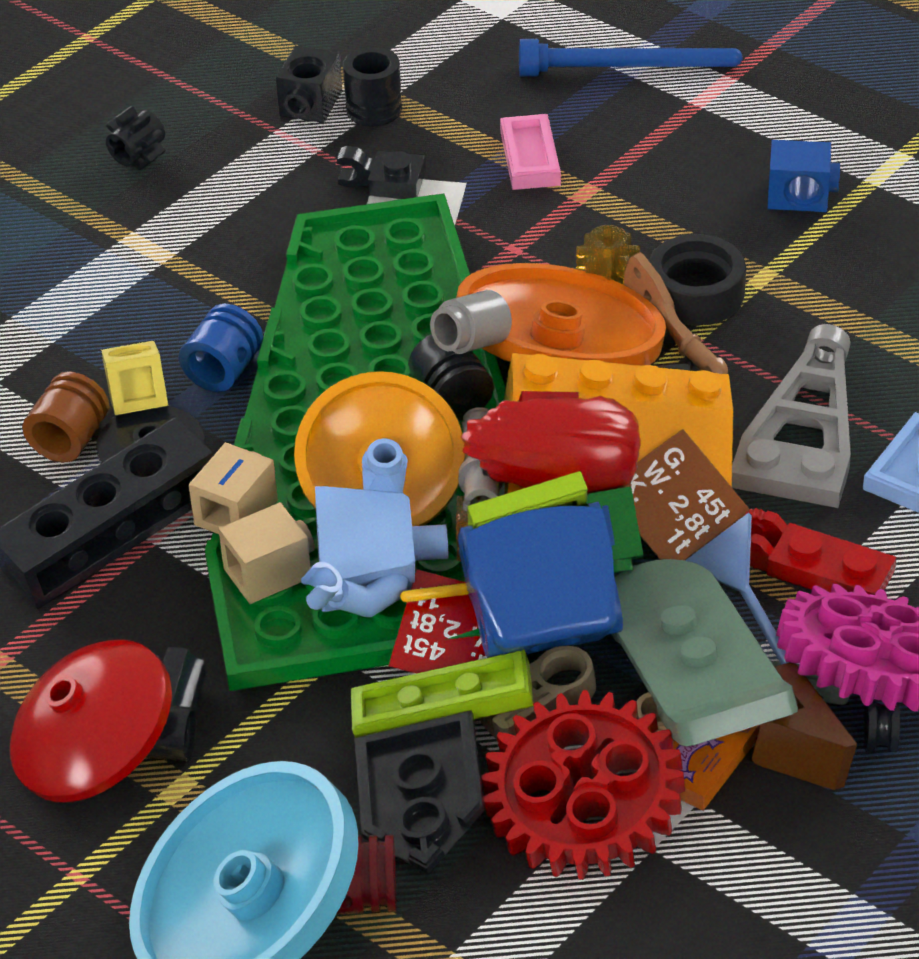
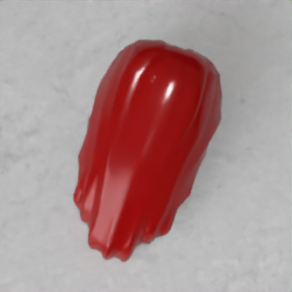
[461,395,641,494]

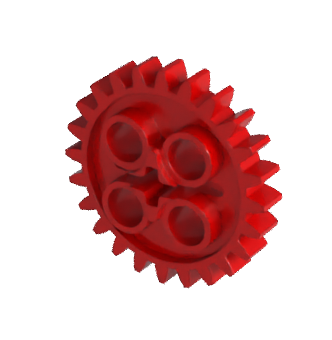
[481,690,685,880]

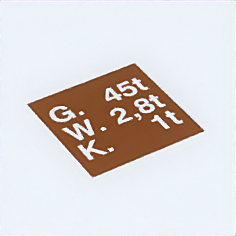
[626,429,750,560]

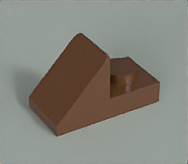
[752,662,857,790]

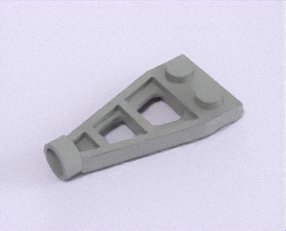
[732,324,851,508]

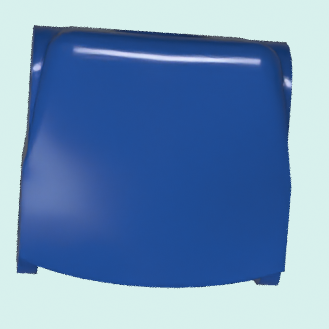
[458,502,623,658]

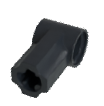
[145,647,206,762]

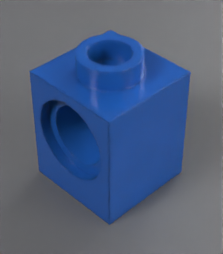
[767,140,840,212]

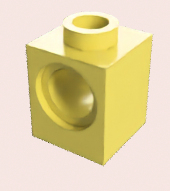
[101,341,168,415]

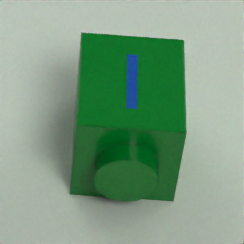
[587,486,643,574]

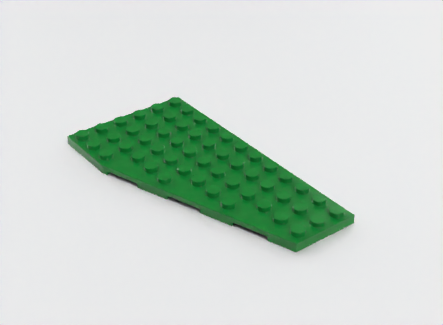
[205,193,506,691]

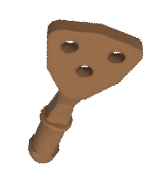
[624,252,728,374]

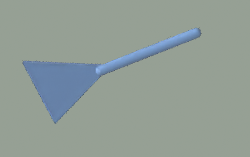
[685,513,789,664]

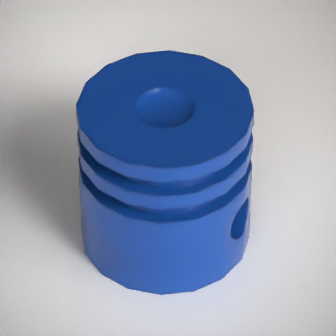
[178,303,263,392]

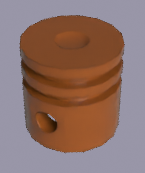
[22,371,110,463]

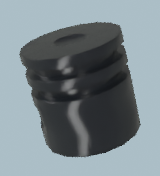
[343,46,402,127]
[408,334,494,421]

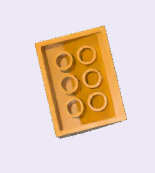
[503,353,733,534]

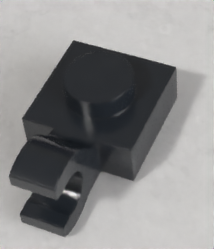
[337,146,426,199]

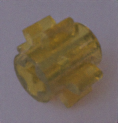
[576,225,640,284]

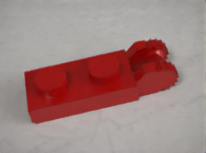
[744,508,897,595]

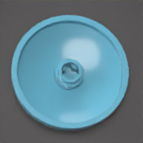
[129,761,359,959]

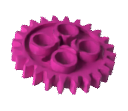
[776,584,919,711]

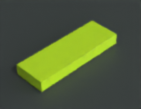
[351,650,534,738]

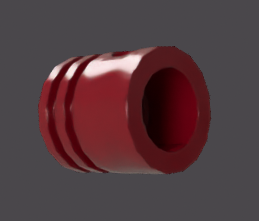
[336,835,397,915]

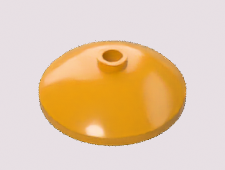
[294,372,465,526]

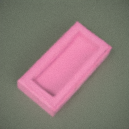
[500,114,561,190]

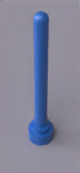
[519,39,743,77]

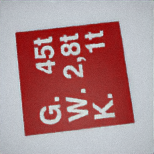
[388,569,487,674]

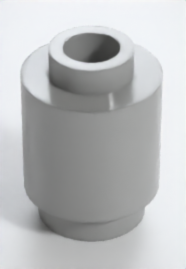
[430,290,512,354]

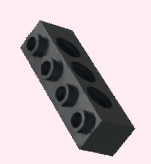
[0,417,214,610]

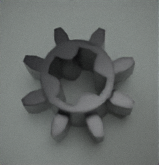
[106,106,165,170]

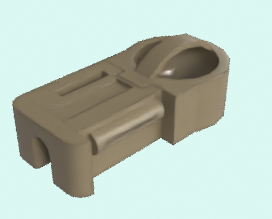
[480,645,596,739]

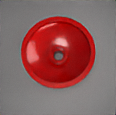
[10,640,172,802]

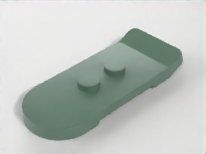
[611,559,798,747]

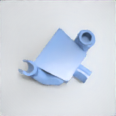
[301,438,448,617]

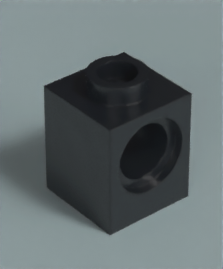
[276,45,342,123]

